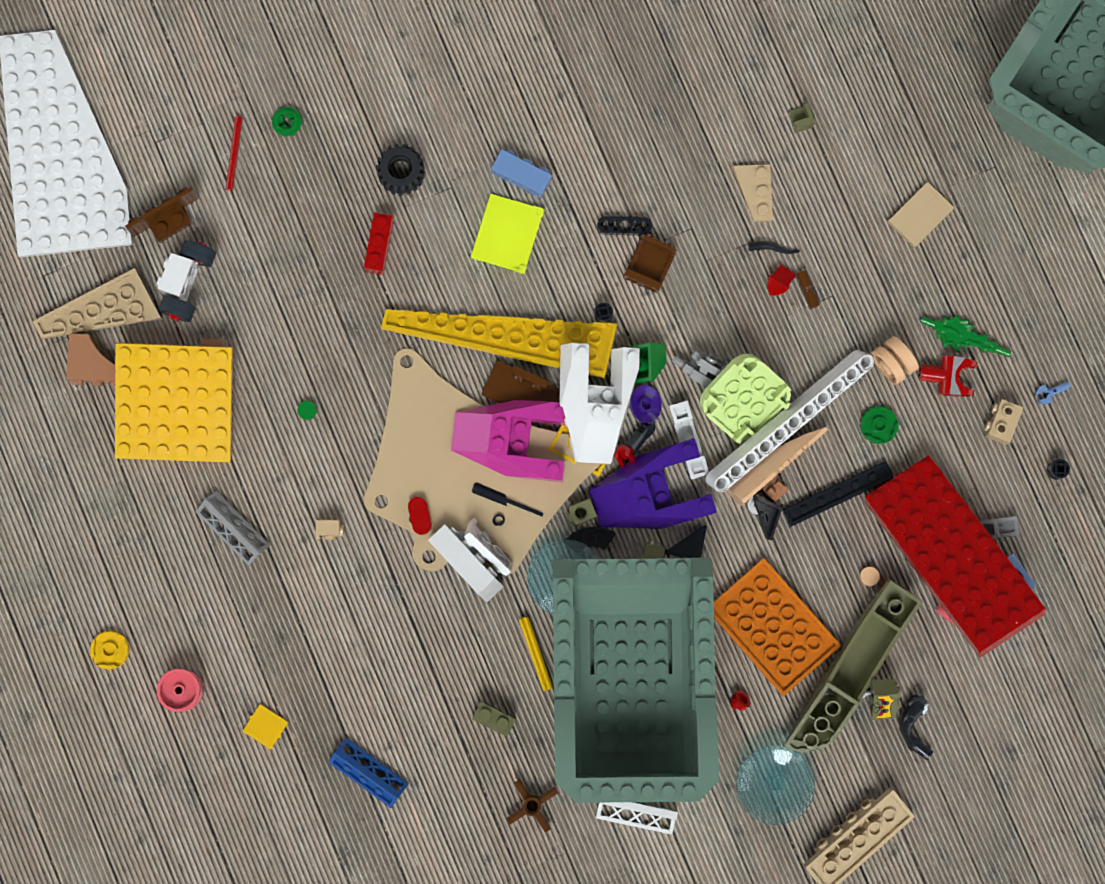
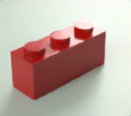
[363,212,394,275]

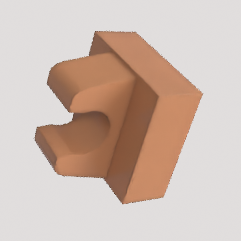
[761,476,788,503]

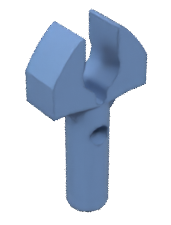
[1034,382,1070,405]

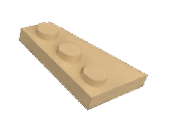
[732,165,773,222]

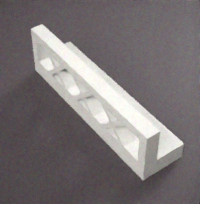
[596,802,678,835]

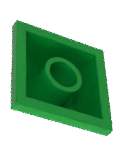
[626,342,666,384]

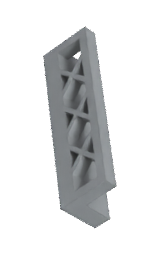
[196,491,270,566]

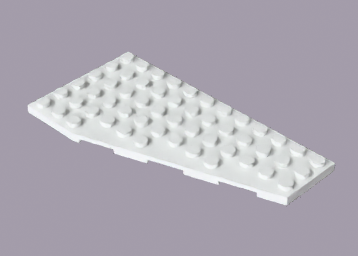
[0,30,133,258]

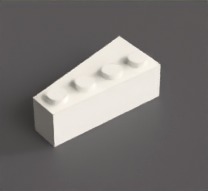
[428,524,503,602]

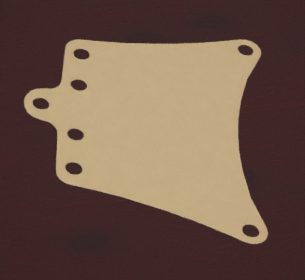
[364,348,600,574]

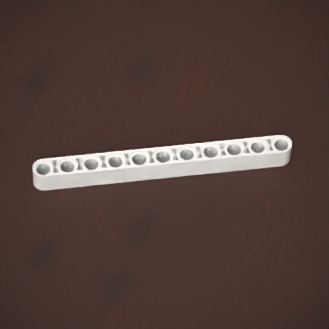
[706,350,874,492]

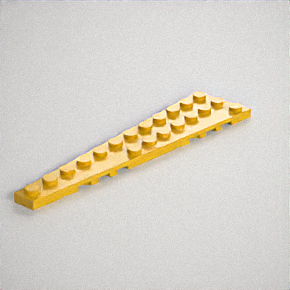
[381,309,617,378]

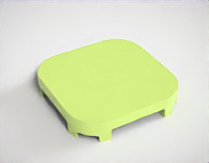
[700,354,792,444]

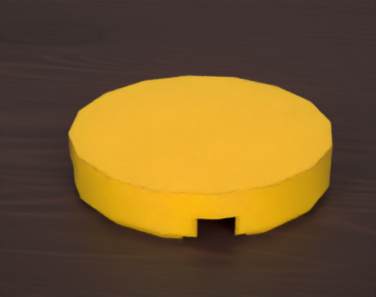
[90,631,130,670]

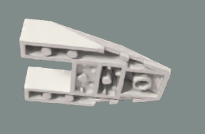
[560,343,639,464]

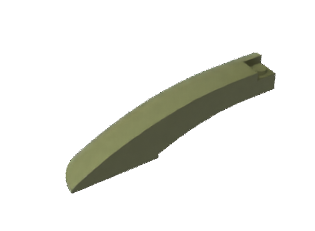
[784,578,923,752]

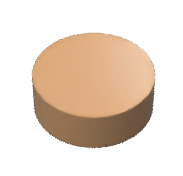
[859,567,880,586]

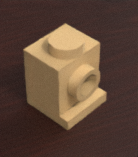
[315,520,344,541]

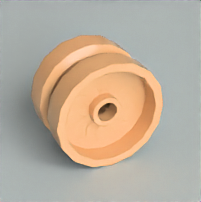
[871,336,919,385]

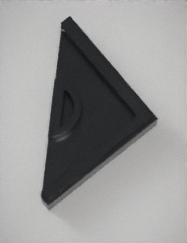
[753,496,783,541]
[665,525,707,558]

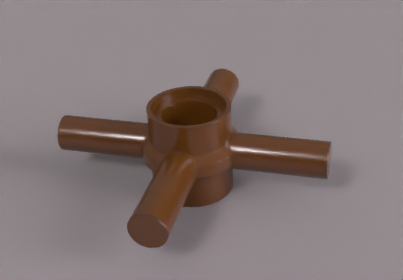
[506,779,559,833]

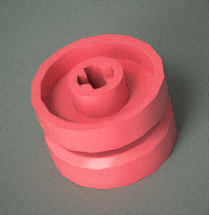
[157,669,204,712]

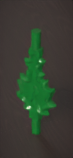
[920,314,1011,358]

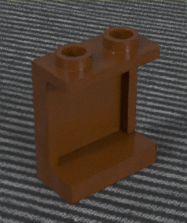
[623,234,677,294]

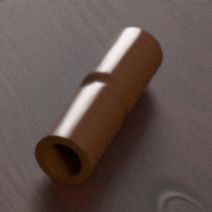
[796,270,820,309]

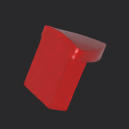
[767,264,796,296]

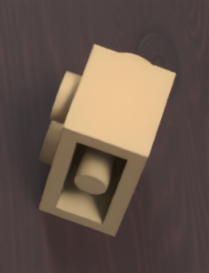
[984,399,1024,445]

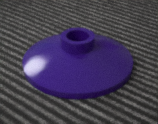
[630,385,661,423]

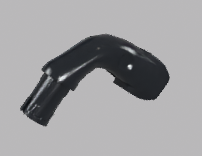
[899,695,933,760]

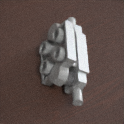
[672,349,730,387]

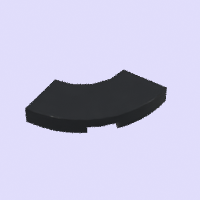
[563,527,616,554]

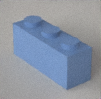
[491,149,552,199]

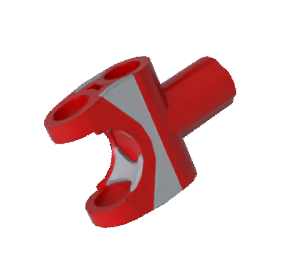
[918,355,978,397]

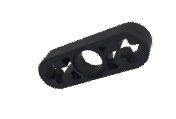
[597,216,652,236]

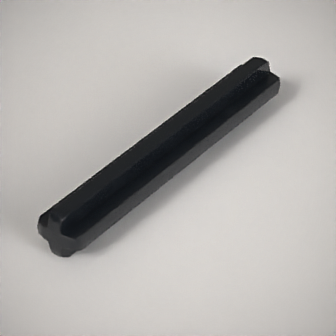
[472,483,543,517]

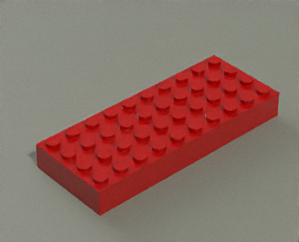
[865,455,1046,658]

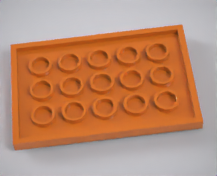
[714,558,841,697]

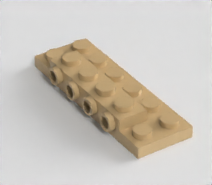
[803,787,915,884]

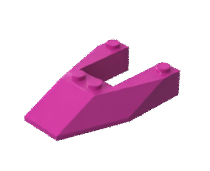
[451,400,566,483]

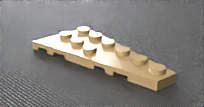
[32,268,162,339]

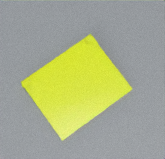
[471,194,545,274]

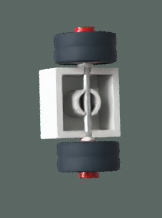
[157,240,216,322]

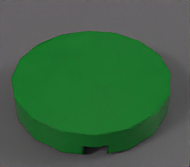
[860,406,899,444]

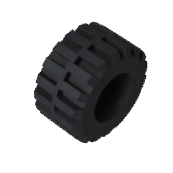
[376,144,425,196]

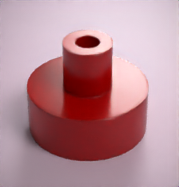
[730,690,751,711]

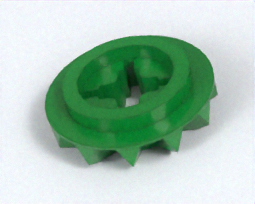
[272,107,302,137]

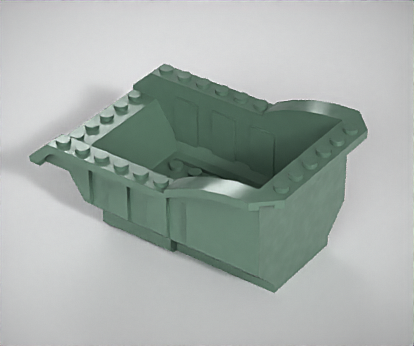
[987,0,1105,174]
[552,558,719,803]

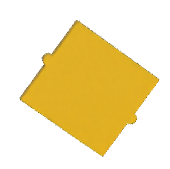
[243,704,289,750]

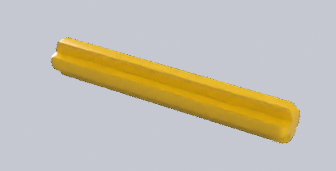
[519,617,553,691]

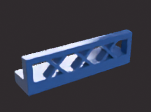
[328,738,409,808]

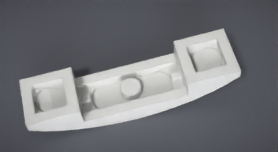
[669,400,709,479]

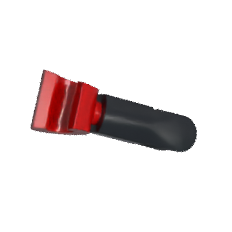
[613,422,656,467]

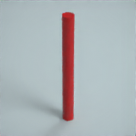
[225,116,243,191]

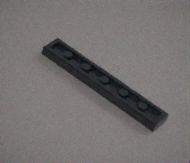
[782,461,894,527]

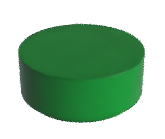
[297,401,317,421]

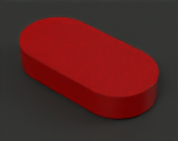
[408,497,432,535]

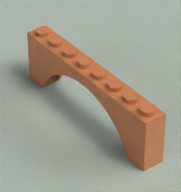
[66,334,225,387]

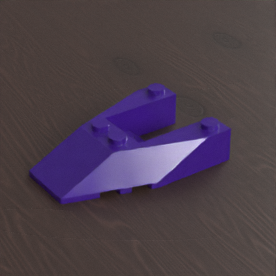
[589,438,717,529]

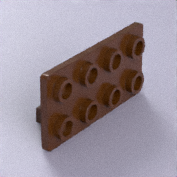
[125,187,199,243]
[482,361,560,426]

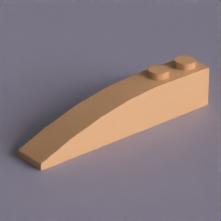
[726,427,828,507]

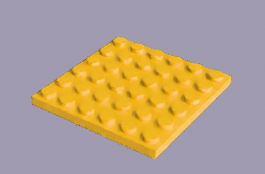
[115,343,233,462]

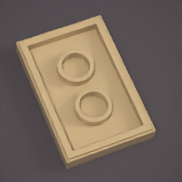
[887,182,954,248]

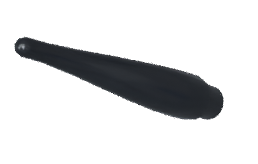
[748,241,800,254]

